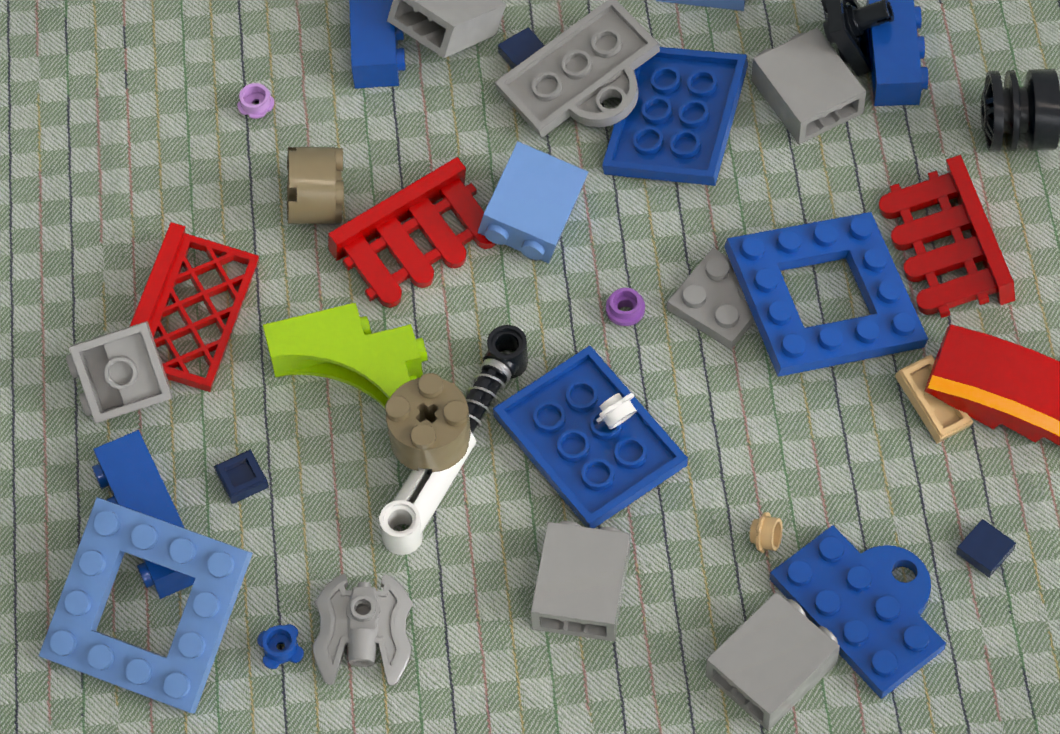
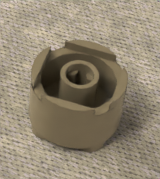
[287,147,344,225]
[385,373,471,472]

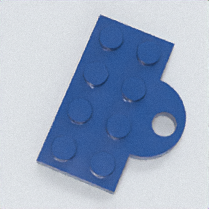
[769,525,946,699]

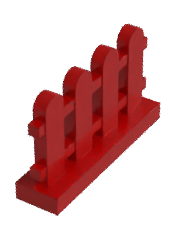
[879,155,1015,318]
[328,157,496,308]

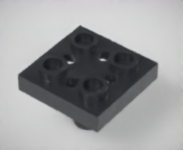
[821,0,894,76]

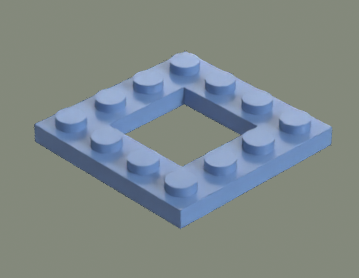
[39,497,253,713]

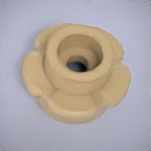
[750,512,783,553]

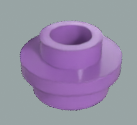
[606,288,645,326]

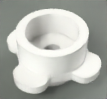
[596,393,637,429]

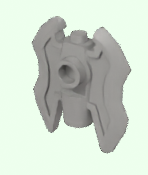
[312,574,413,686]

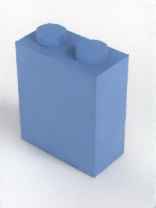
[478,141,588,263]

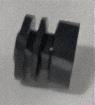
[981,69,1060,152]

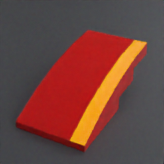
[924,324,1060,446]

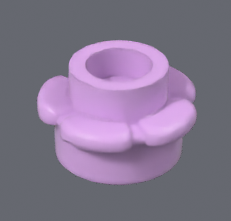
[237,83,274,119]

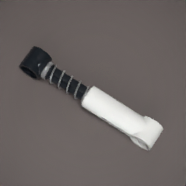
[379,325,528,555]

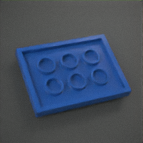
[602,47,748,186]
[493,345,688,528]

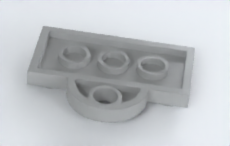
[495,0,660,138]

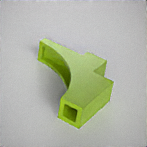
[263,302,428,409]

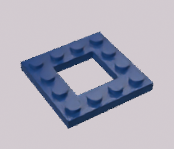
[724,212,928,377]

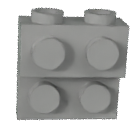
[66,321,173,424]

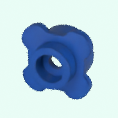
[257,624,304,669]

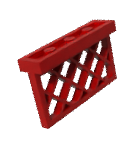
[129,222,259,392]

